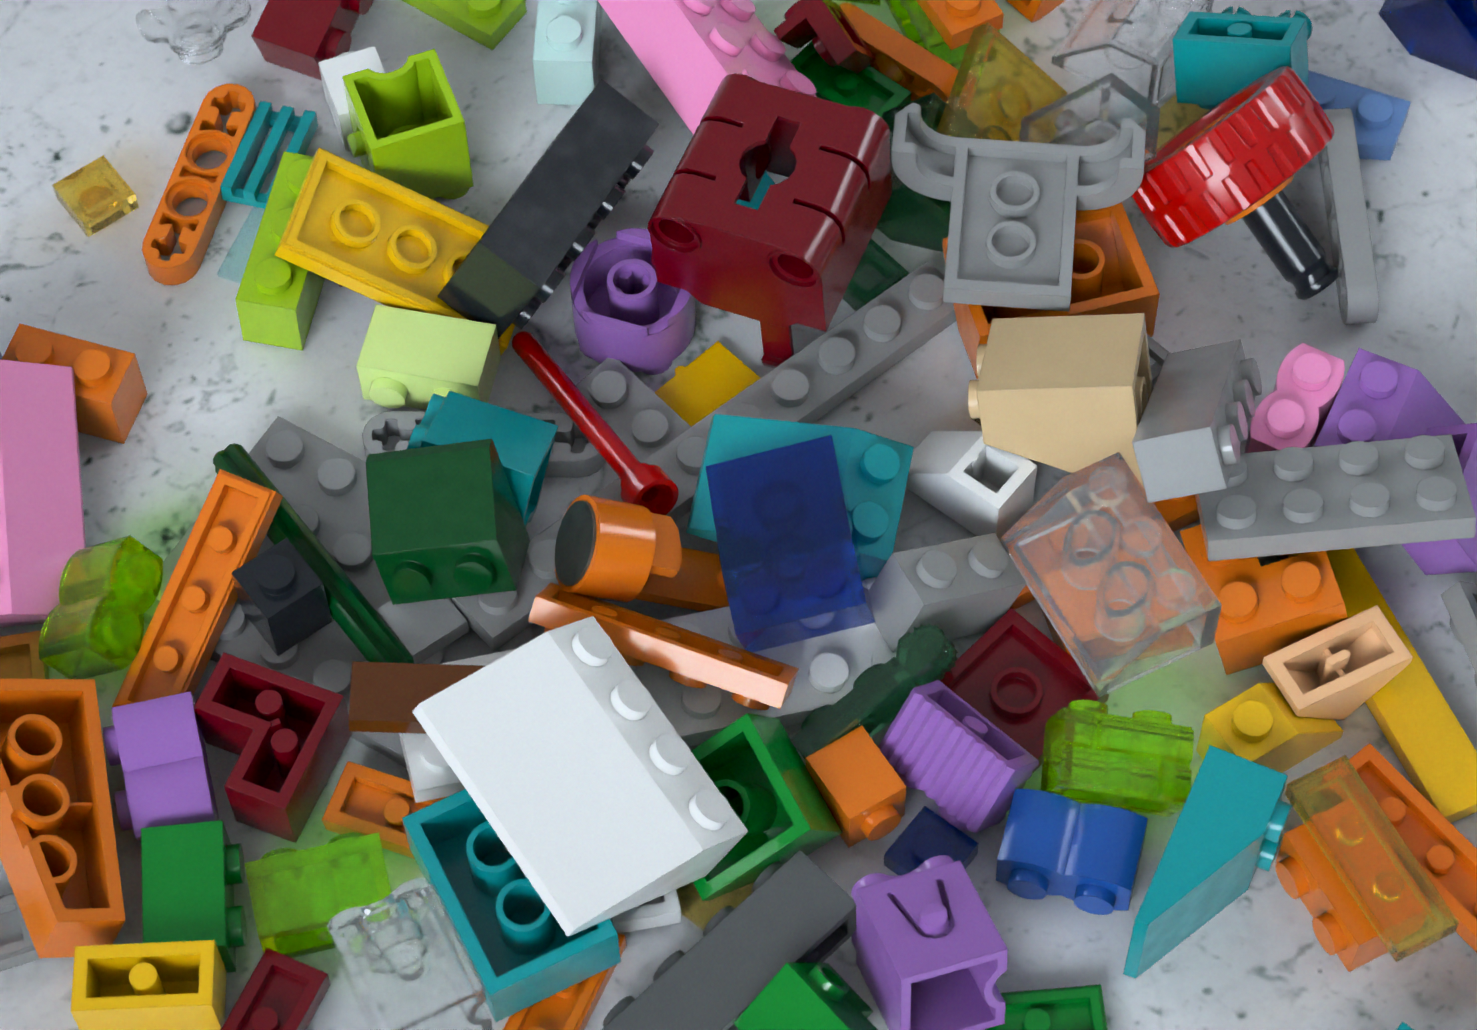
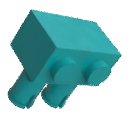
[1173,6,1313,110]

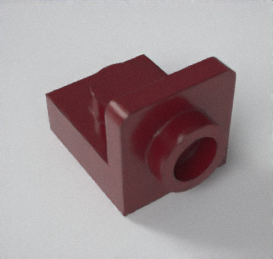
[774,0,876,74]

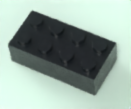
[437,79,660,339]

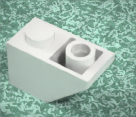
[906,431,1037,540]

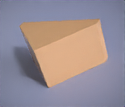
[1262,605,1413,720]

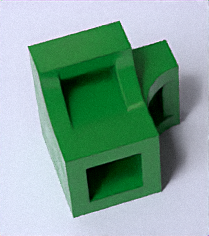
[733,962,878,1030]

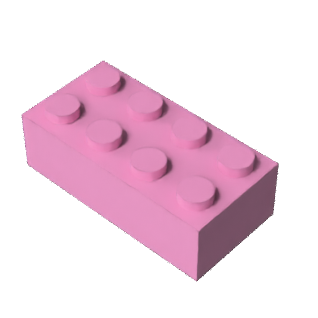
[597,0,816,135]

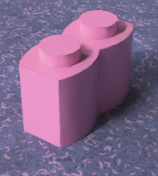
[1244,343,1345,453]

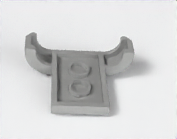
[891,103,1146,312]

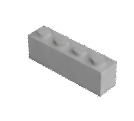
[1132,339,1262,503]

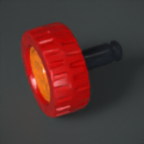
[1131,66,1339,300]

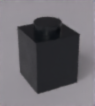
[231,538,332,656]

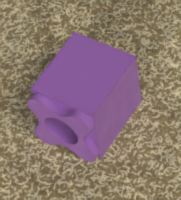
[851,855,1008,1030]

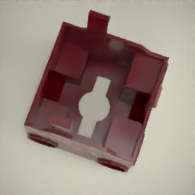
[647,73,892,368]

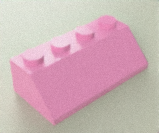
[0,360,91,628]

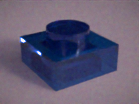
[884,806,979,876]

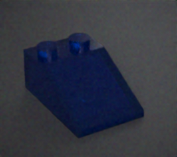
[706,435,876,652]

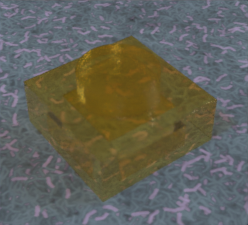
[52,155,139,237]

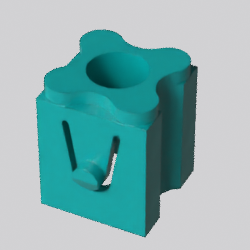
[407,391,558,527]

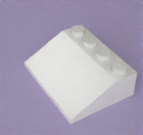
[413,616,748,937]

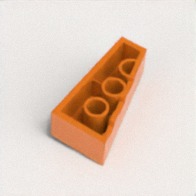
[0,679,126,958]

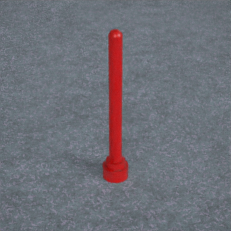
[512,331,679,515]

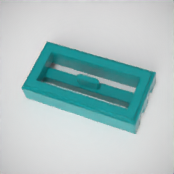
[220,101,318,209]

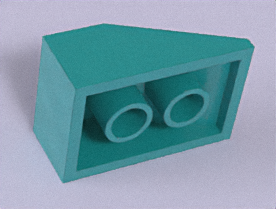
[686,414,914,582]
[1123,745,1292,979]

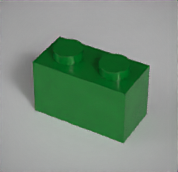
[141,820,247,973]

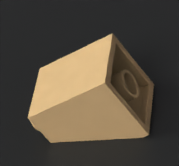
[968,313,1153,493]

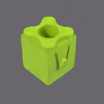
[342,49,474,199]

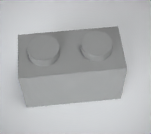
[862,533,1027,653]

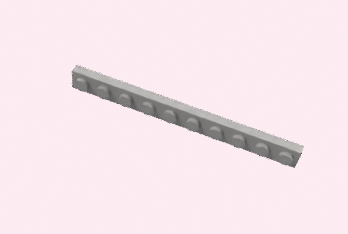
[452,261,956,651]

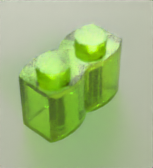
[39,535,163,679]

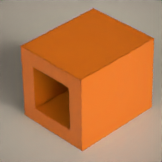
[806,726,906,848]

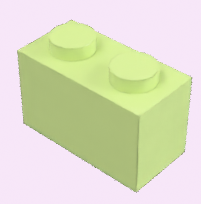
[356,304,501,410]

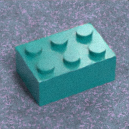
[402,789,621,1022]

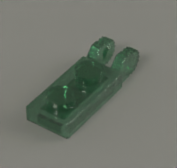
[790,623,958,760]

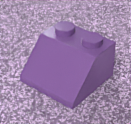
[1314,348,1465,447]

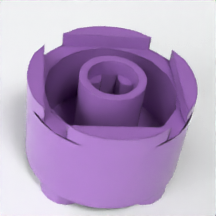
[570,228,696,375]

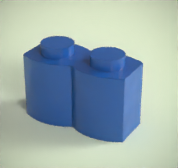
[996,789,1148,915]

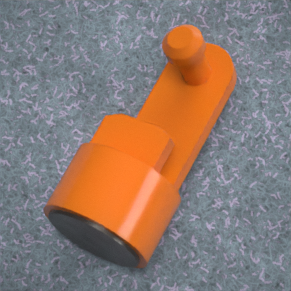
[555,495,768,611]

